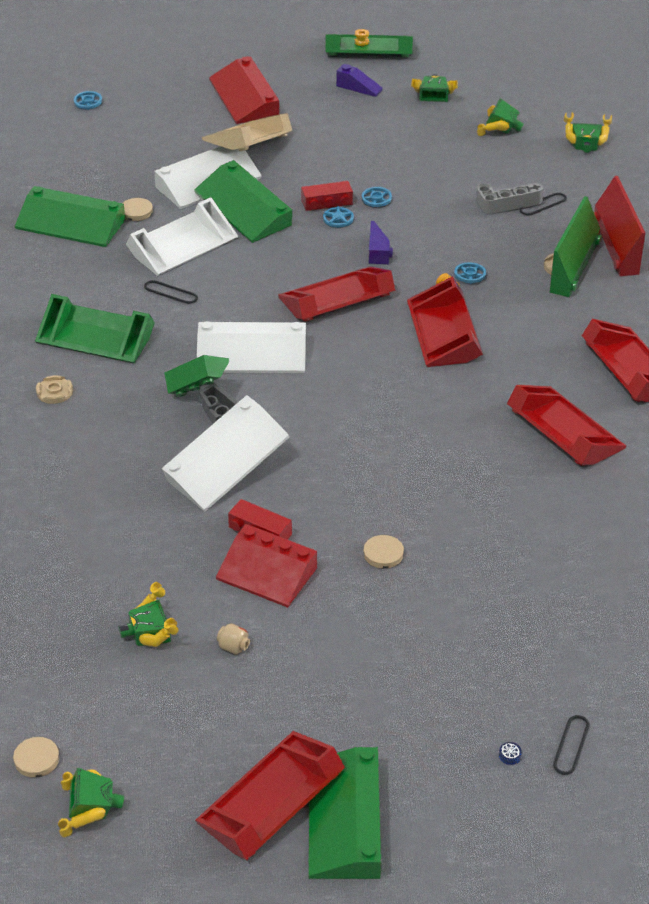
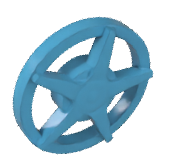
[74,91,102,110]
[362,187,392,208]
[323,206,354,227]
[454,262,486,284]

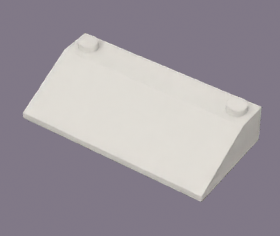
[154,146,262,209]
[126,198,238,276]
[197,321,306,373]
[162,395,289,512]

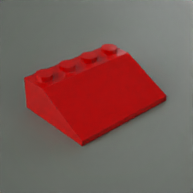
[216,524,317,608]

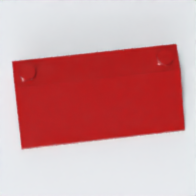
[209,57,280,124]
[594,176,645,276]
[278,266,395,321]
[407,276,483,367]
[581,318,649,402]
[507,385,626,466]
[195,731,345,860]

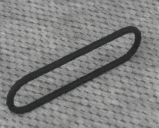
[520,192,567,215]
[144,280,198,304]
[553,715,589,775]

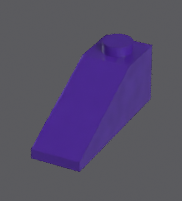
[336,64,383,97]
[369,221,393,264]

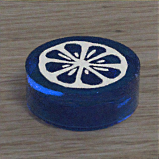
[499,742,522,765]

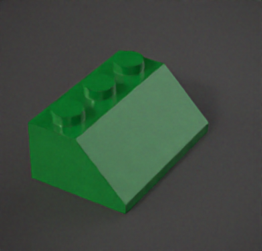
[164,355,229,397]

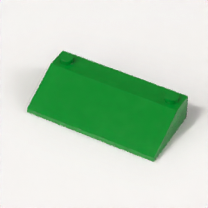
[325,34,413,57]
[194,160,293,243]
[15,186,125,247]
[549,196,602,297]
[35,294,155,364]
[309,747,381,879]

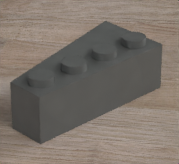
[199,383,238,424]

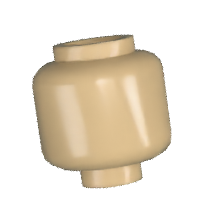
[217,623,250,655]

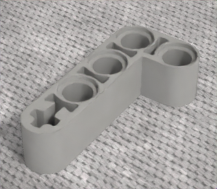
[477,183,543,214]

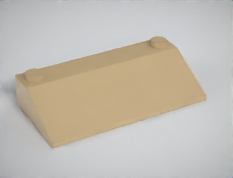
[202,113,292,151]

